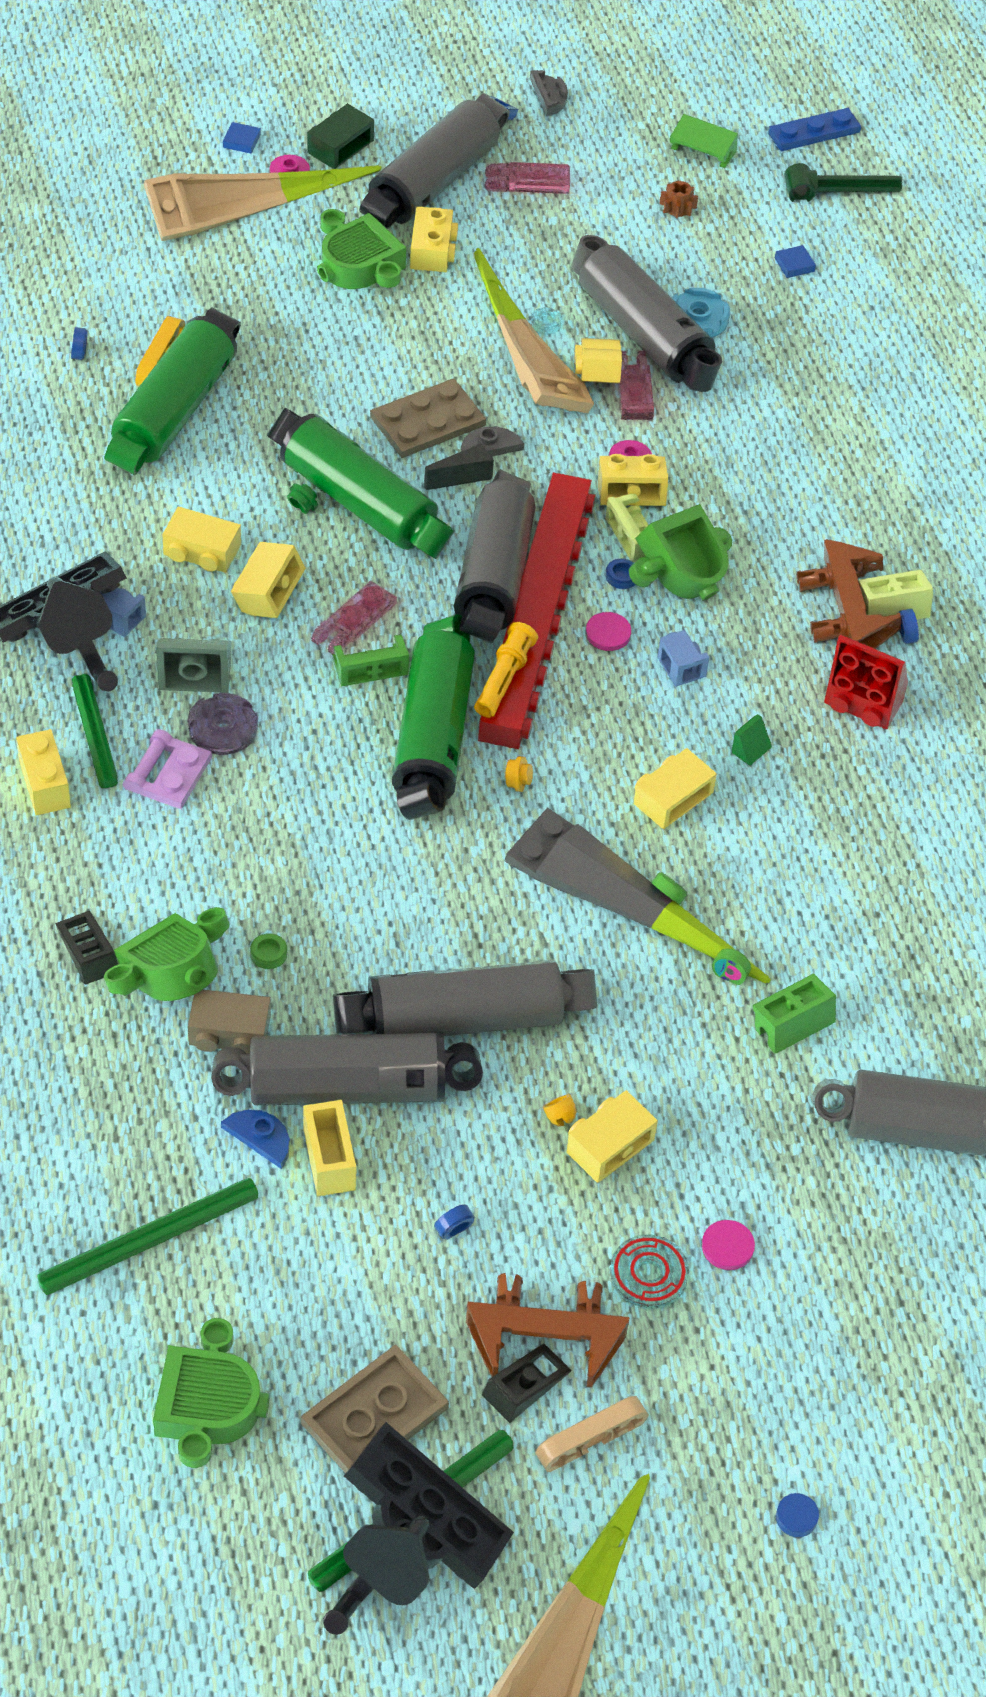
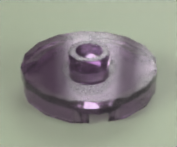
[187,693,258,755]

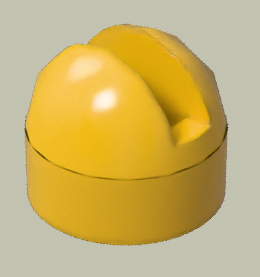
[543,1094,577,1126]

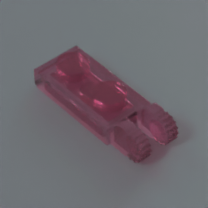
[485,162,570,194]
[618,351,654,420]
[311,580,397,654]

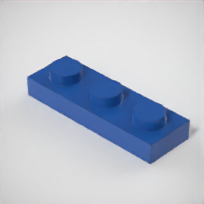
[768,108,861,152]

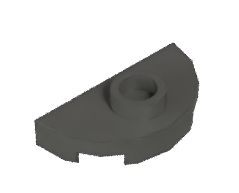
[530,70,568,116]
[461,426,524,456]

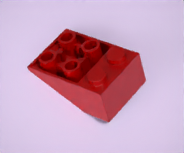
[824,635,908,729]

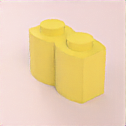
[574,338,622,383]

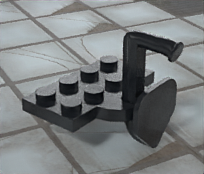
[0,551,127,692]
[323,1422,514,1635]

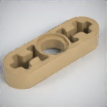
[535,1396,649,1472]

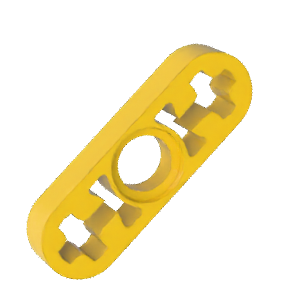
[135,316,185,386]

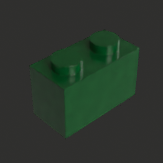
[307,103,374,169]

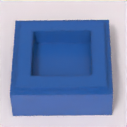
[223,122,261,154]
[774,245,816,278]

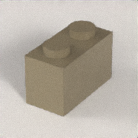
[188,990,271,1053]

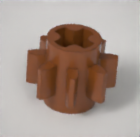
[660,181,698,218]

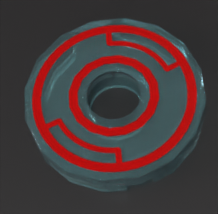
[609,1234,690,1310]

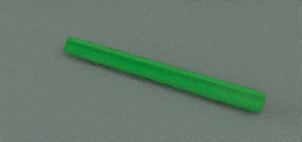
[37,1178,258,1295]
[308,1430,514,1592]

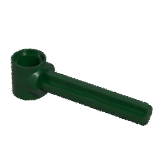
[784,163,902,202]

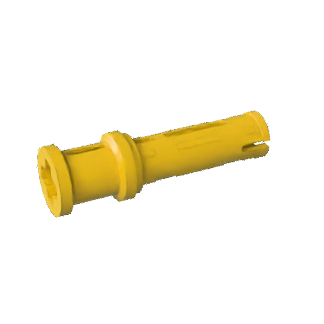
[474,622,538,718]

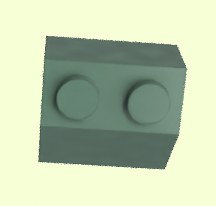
[156,638,231,693]

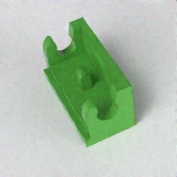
[670,114,738,168]
[332,634,409,687]
[753,973,836,1054]

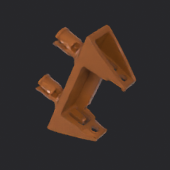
[796,539,901,649]
[466,1273,629,1388]

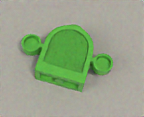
[317,209,407,289]
[629,504,732,601]
[104,907,230,1001]
[153,1318,270,1468]

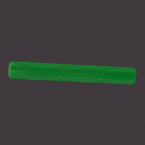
[72,673,118,788]

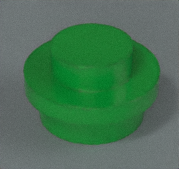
[287,484,318,514]

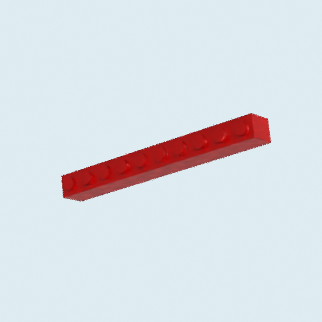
[478,472,596,750]

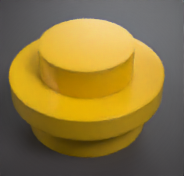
[505,756,533,792]

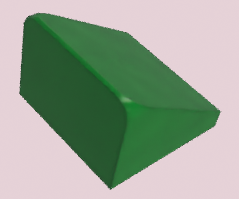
[731,714,772,766]

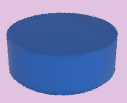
[71,327,88,360]
[605,559,636,589]
[899,609,919,644]
[434,1204,475,1240]
[776,1493,819,1537]

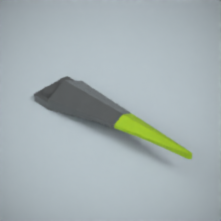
[504,807,771,983]

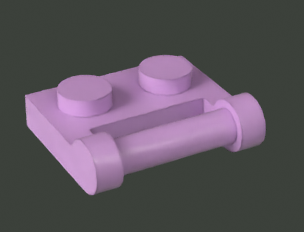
[123,729,212,809]

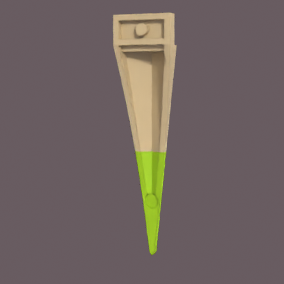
[144,165,382,241]
[474,248,594,413]
[487,1474,650,1697]

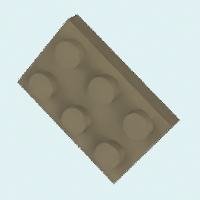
[370,378,486,458]
[301,1344,449,1473]

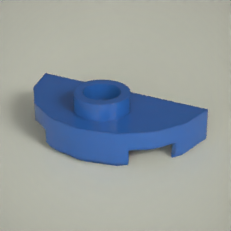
[221,1109,290,1169]

